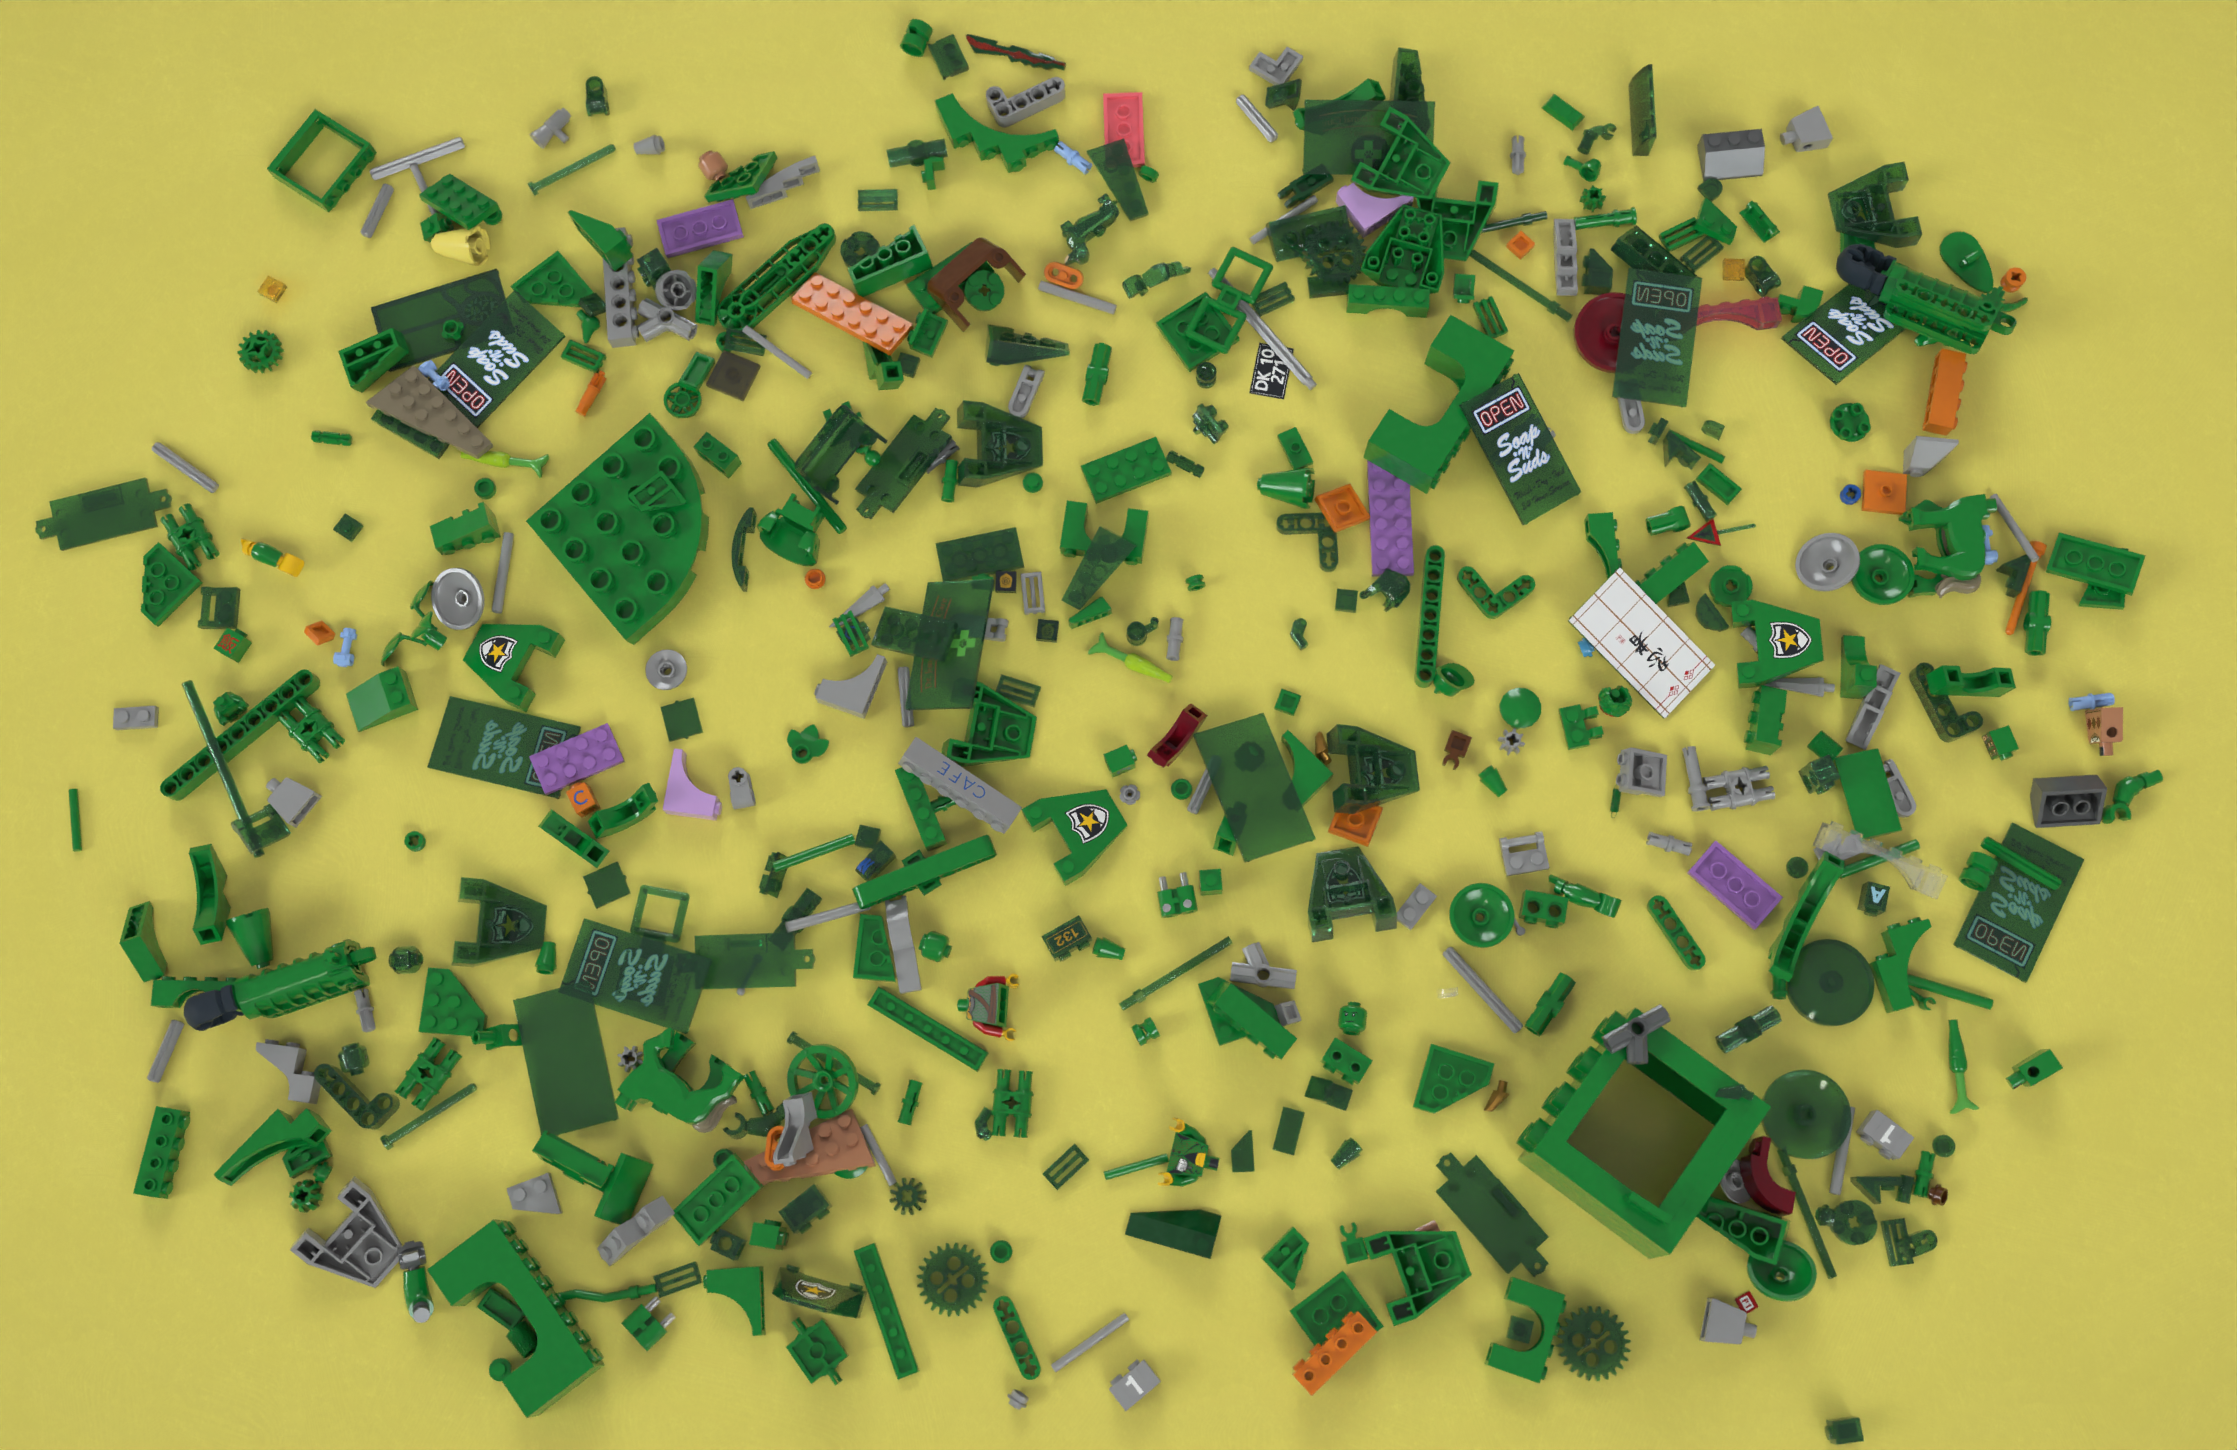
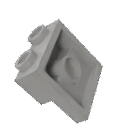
[1616,747,1667,797]

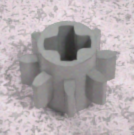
[1498,728,1525,755]
[617,1046,644,1073]

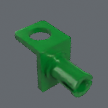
[471,1024,524,1050]

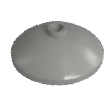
[1795,533,1860,592]
[431,568,484,630]

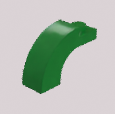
[538,809,610,868]

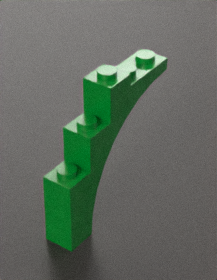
[935,93,1059,174]
[1768,851,1845,982]

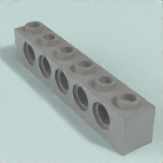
[603,227,639,348]

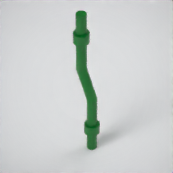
[555,1284,658,1303]

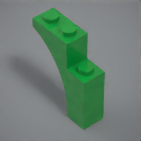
[1293,78,1386,136]
[189,844,231,945]
[1870,917,1932,1014]

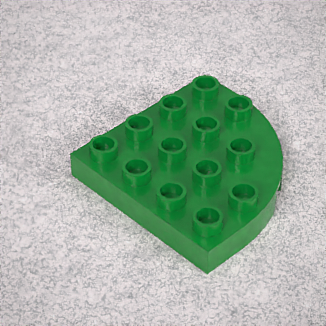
[526,413,709,645]

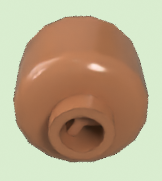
[698,150,728,181]

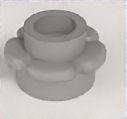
[1119,784,1140,805]
[1007,1389,1029,1410]

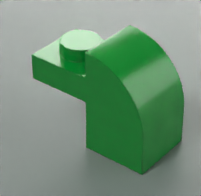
[1773,286,1823,323]

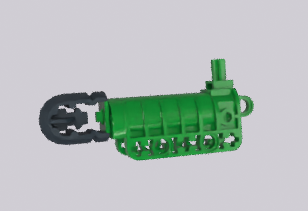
[1836,244,2017,354]
[184,939,377,1031]

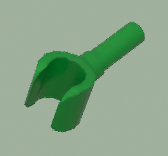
[1909,987,1936,1010]

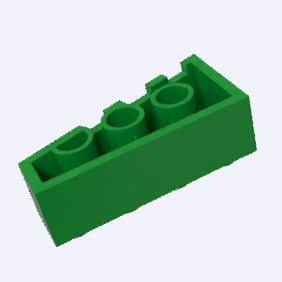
[848,225,933,297]

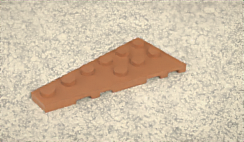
[744,1108,876,1185]

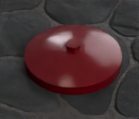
[1573,292,1656,373]

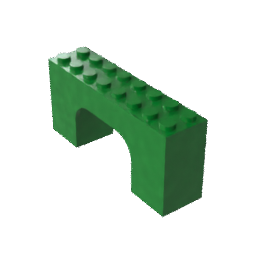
[1363,315,1514,494]
[427,1219,605,1418]

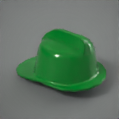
[1433,663,1475,697]

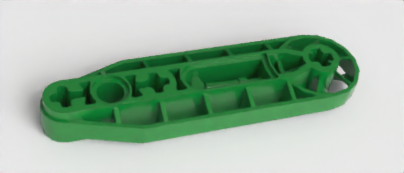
[717,223,836,335]

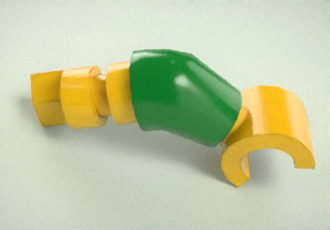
[241,538,304,577]

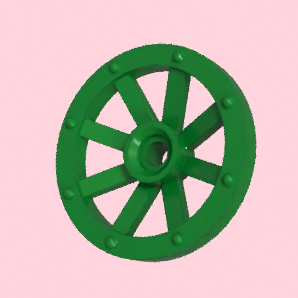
[787,1044,859,1119]

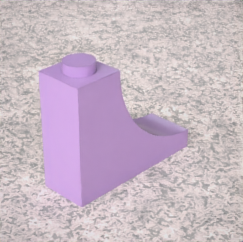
[1336,183,1414,238]
[663,749,722,820]

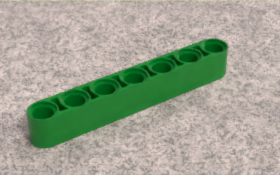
[1414,545,1445,688]
[852,835,997,910]

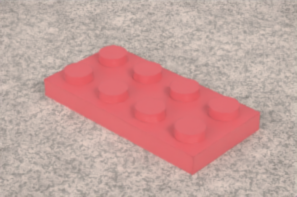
[1103,92,1145,169]

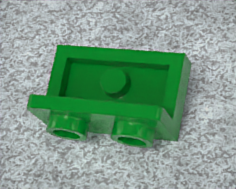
[907,308,948,358]

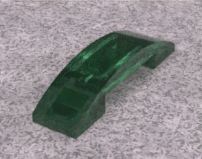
[731,507,757,592]

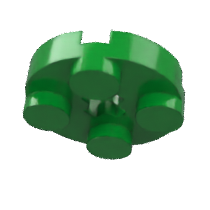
[964,270,1004,311]
[1709,565,1753,607]

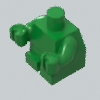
[213,691,249,726]

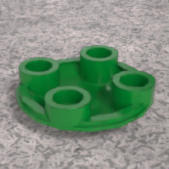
[1830,403,1871,442]
[1499,688,1541,729]

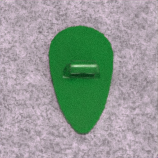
[1940,232,1993,293]

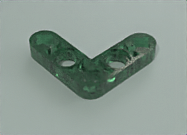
[1276,513,1338,572]

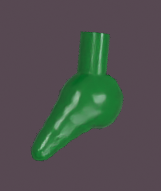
[576,310,600,343]

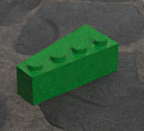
[1206,982,1297,1059]

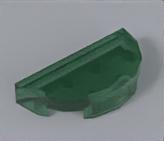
[1695,593,1729,632]

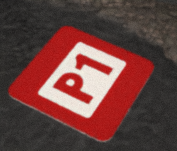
[1735,1291,1758,1314]

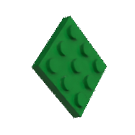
[1156,292,1240,372]
[1289,1271,1384,1346]

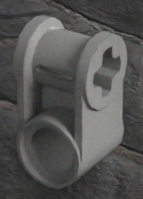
[728,767,756,810]

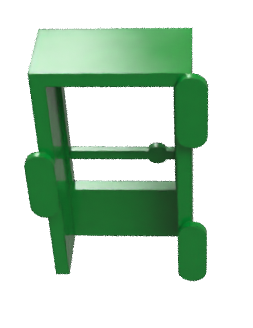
[532,1130,615,1193]

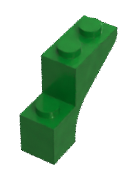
[863,342,904,390]

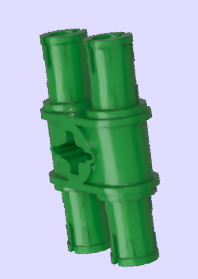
[160,503,220,570]
[278,697,345,763]
[394,1037,463,1111]
[991,1069,1034,1138]

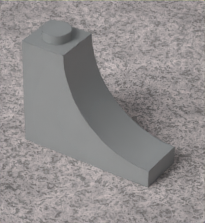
[814,654,887,719]

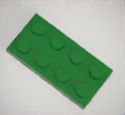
[419,174,500,230]
[906,242,995,314]
[1081,437,1172,504]
[2046,532,2146,596]
[673,1153,764,1246]

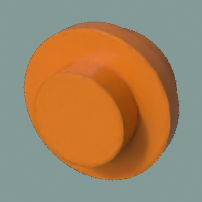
[805,569,826,589]

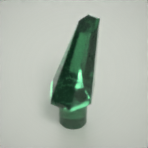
[1715,1084,1754,1101]

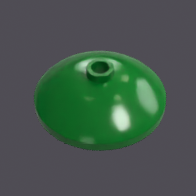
[1851,544,1915,605]
[1449,883,1515,948]
[1747,1241,1817,1301]

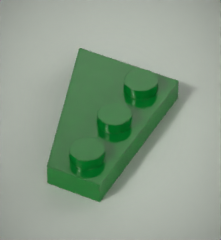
[2079,548,2129,610]

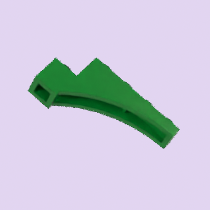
[214,1108,332,1186]

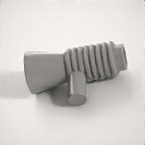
[529,108,571,149]

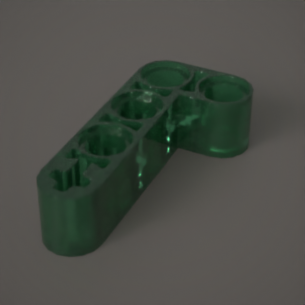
[1909,662,1983,742]
[314,1064,400,1130]

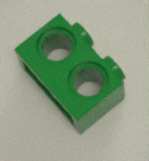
[693,432,742,478]
[1519,890,1569,928]

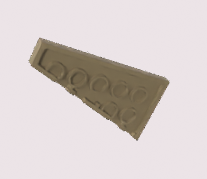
[366,365,494,459]

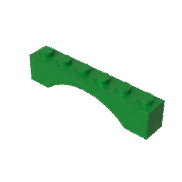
[1584,512,1622,580]

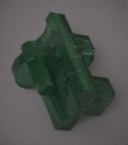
[1192,403,1229,444]

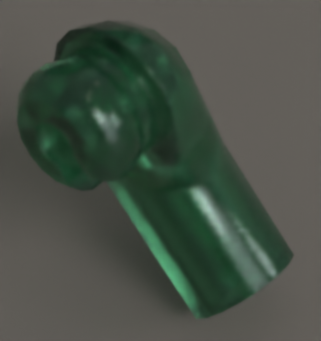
[1290,618,1309,650]
[974,1106,992,1141]

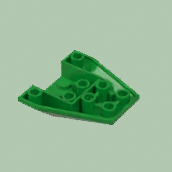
[1361,204,1444,294]

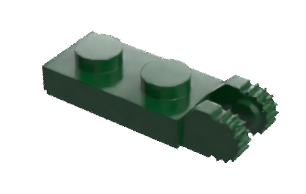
[1278,163,1334,208]

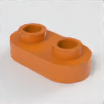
[1044,262,1084,289]
[765,1126,785,1171]

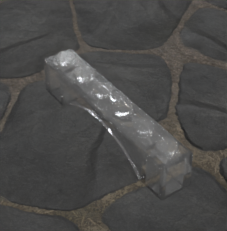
[1812,821,1948,899]

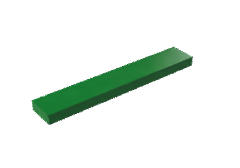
[867,987,989,1072]
[854,1243,919,1380]

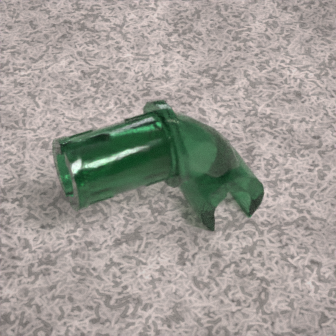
[1577,123,1617,154]

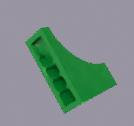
[695,250,733,326]
[1840,635,1877,699]
[1281,730,1333,813]
[119,901,167,982]
[703,1266,766,1336]

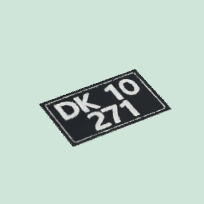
[1249,343,1294,400]

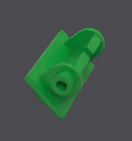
[1739,201,1780,243]

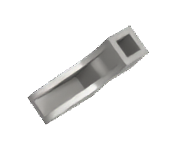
[256,1039,322,1104]
[773,1092,817,1166]
[597,1196,675,1266]

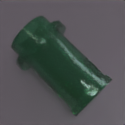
[1895,1174,1916,1204]

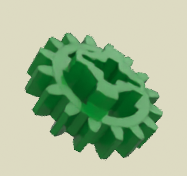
[237,330,284,374]

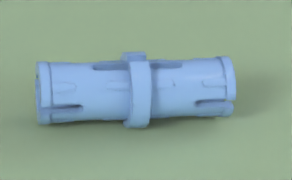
[1054,141,1092,174]

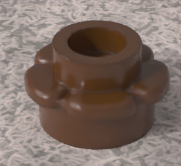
[1928,1184,1948,1206]

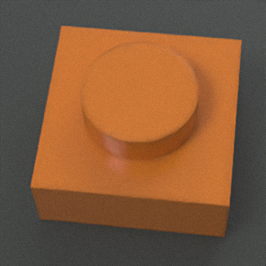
[1506,231,1535,260]
[304,621,335,646]

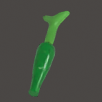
[1948,1020,1979,1114]

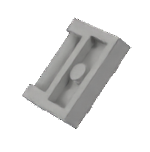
[1499,831,1550,877]

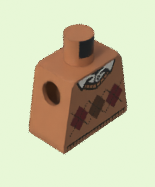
[2085,707,2123,756]

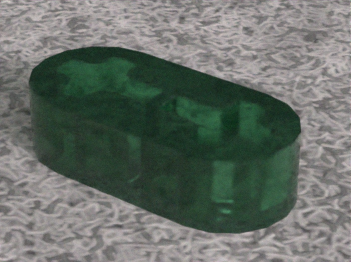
[1897,1230,1938,1258]

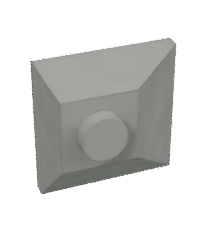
[1903,436,1959,477]

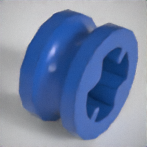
[1840,484,1861,505]

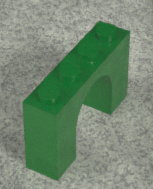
[1060,501,1149,565]
[1484,1277,1567,1383]

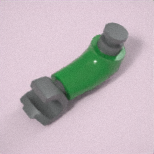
[397,1241,434,1323]

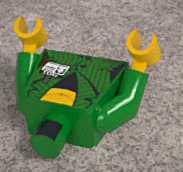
[1158,1117,1220,1187]

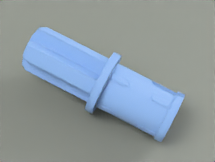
[2068,693,2115,711]

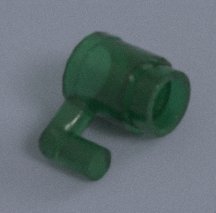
[1126,617,1159,646]

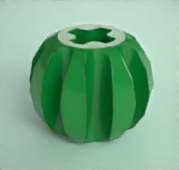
[289,1179,324,1213]

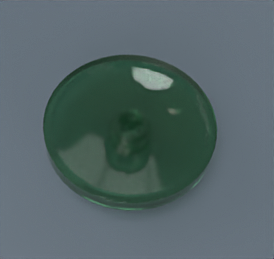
[1786,939,1874,1027]
[1761,1070,1851,1160]

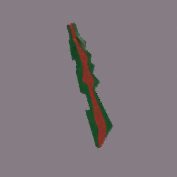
[966,34,1066,70]

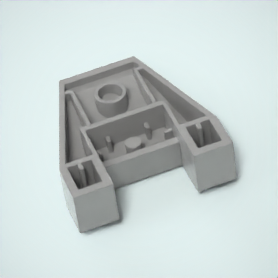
[290,1176,402,1288]

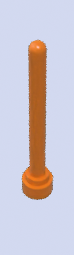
[2005,541,2047,635]

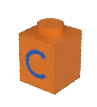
[566,782,600,818]

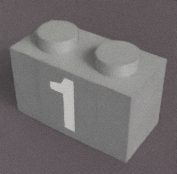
[1856,1110,1914,1160]
[1109,1359,1161,1411]

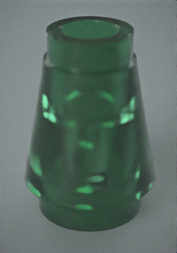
[1330,1137,1363,1170]

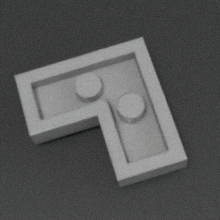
[1249,47,1303,90]

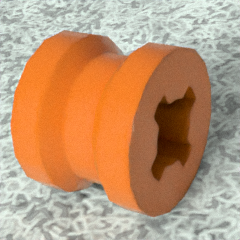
[2000,267,2026,293]

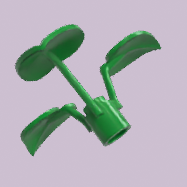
[381,580,447,666]

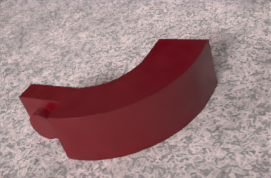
[1147,704,1208,768]
[1740,1136,1796,1217]

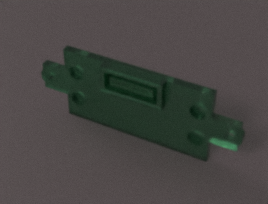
[855,408,952,519]
[35,478,172,551]
[676,932,815,990]
[1435,1152,1549,1277]

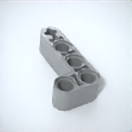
[986,77,1065,127]

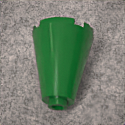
[1257,468,1315,509]
[226,908,273,969]

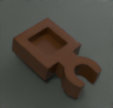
[1442,730,1472,770]

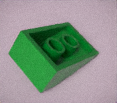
[568,210,633,271]
[346,666,418,732]

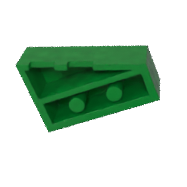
[430,502,501,555]
[1744,685,1787,756]

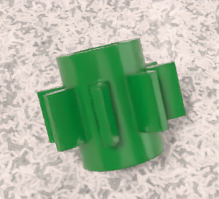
[1579,185,1606,212]

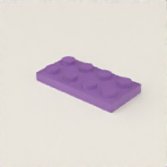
[657,199,744,258]
[529,723,625,795]
[1687,841,1783,930]

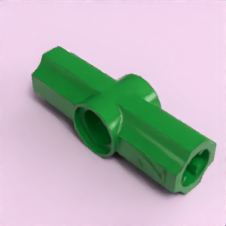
[1082,343,1112,406]
[2023,590,2051,656]
[1524,972,1576,1037]

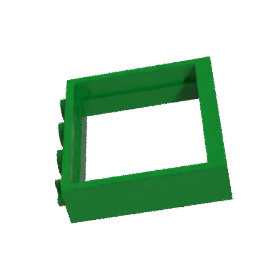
[267,109,377,213]

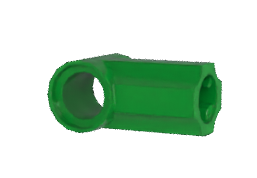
[1646,506,1691,536]

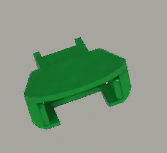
[757,493,825,566]

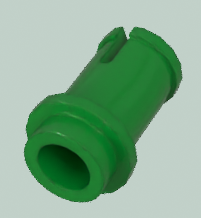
[1770,976,1788,1000]

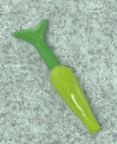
[461,451,549,478]
[1088,632,1173,683]

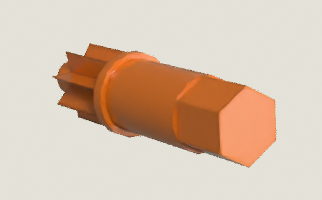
[575,371,607,417]

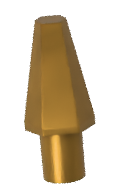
[1315,731,1332,765]
[1484,1080,1509,1111]

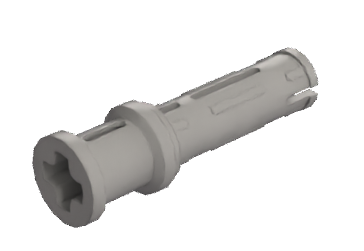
[1682,746,1711,812]

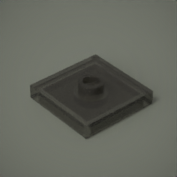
[706,350,761,401]

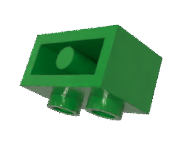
[1320,1037,1373,1085]
[749,1219,789,1250]

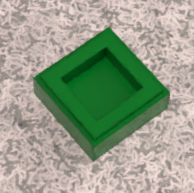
[1274,689,1301,716]

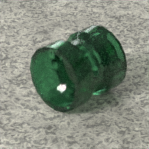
[1196,362,1217,389]

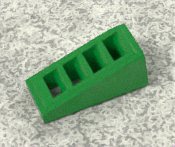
[1069,597,1112,629]

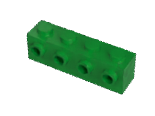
[1635,542,1709,604]
[133,1106,190,1199]

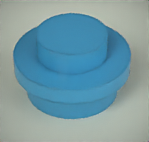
[1578,637,1595,657]

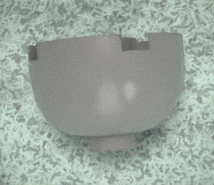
[655,270,697,311]

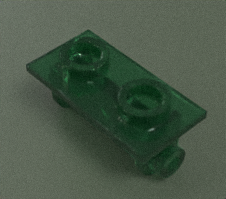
[758,852,788,898]

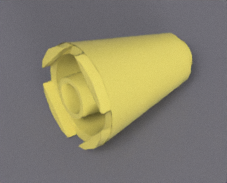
[431,226,490,266]

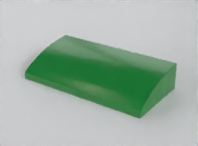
[1835,748,1902,842]

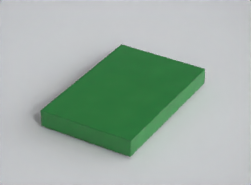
[594,1153,654,1225]

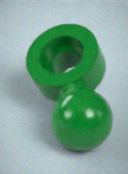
[850,433,881,466]

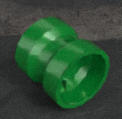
[1131,1017,1160,1046]

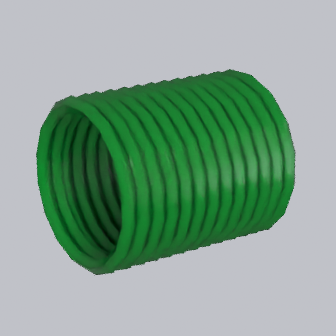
[1807,730,1843,765]
[506,1321,537,1358]

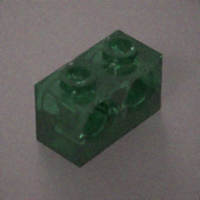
[637,248,671,291]
[1798,755,1841,795]

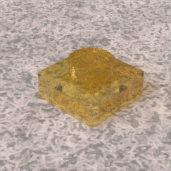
[1723,258,1745,281]
[257,276,287,303]

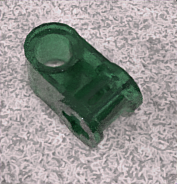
[586,76,609,117]
[1744,256,1781,297]

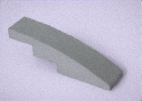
[746,155,820,209]
[1554,219,1578,296]
[1845,664,1901,750]

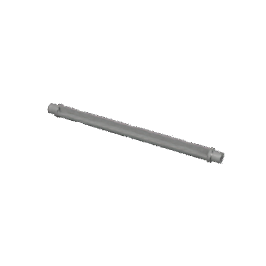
[1208,268,1317,390]

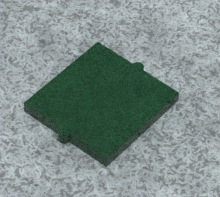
[660,698,703,742]
[583,862,631,909]

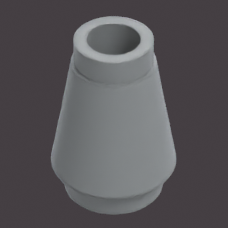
[634,135,665,155]

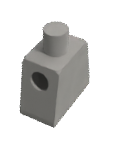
[1780,106,1833,152]
[266,777,322,828]
[1699,1298,1757,1344]

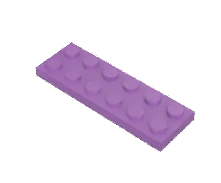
[1367,460,1414,577]

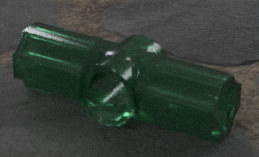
[887,139,948,168]
[769,888,822,951]
[1715,1005,1782,1053]

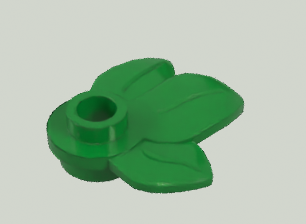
[787,724,829,764]

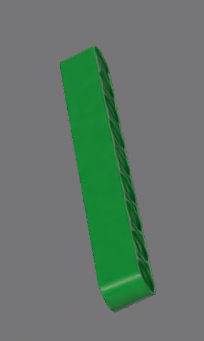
[160,669,320,801]

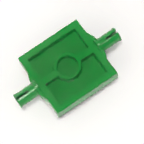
[786,1317,849,1386]

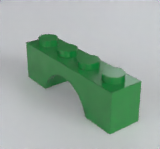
[1346,284,1430,318]
[1926,665,2016,697]
[895,767,947,852]
[151,976,238,1008]

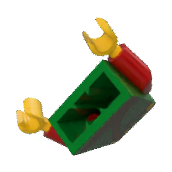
[957,974,1019,1041]

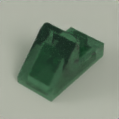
[1265,79,1302,111]
[1663,431,1701,470]
[1996,554,2031,598]
[1304,1076,1353,1112]
[1850,1176,1902,1204]

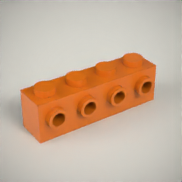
[1922,348,1968,436]
[1292,1311,1377,1396]

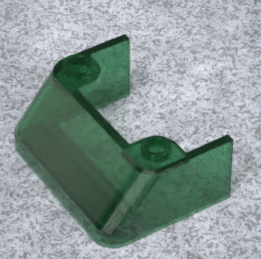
[795,405,888,505]

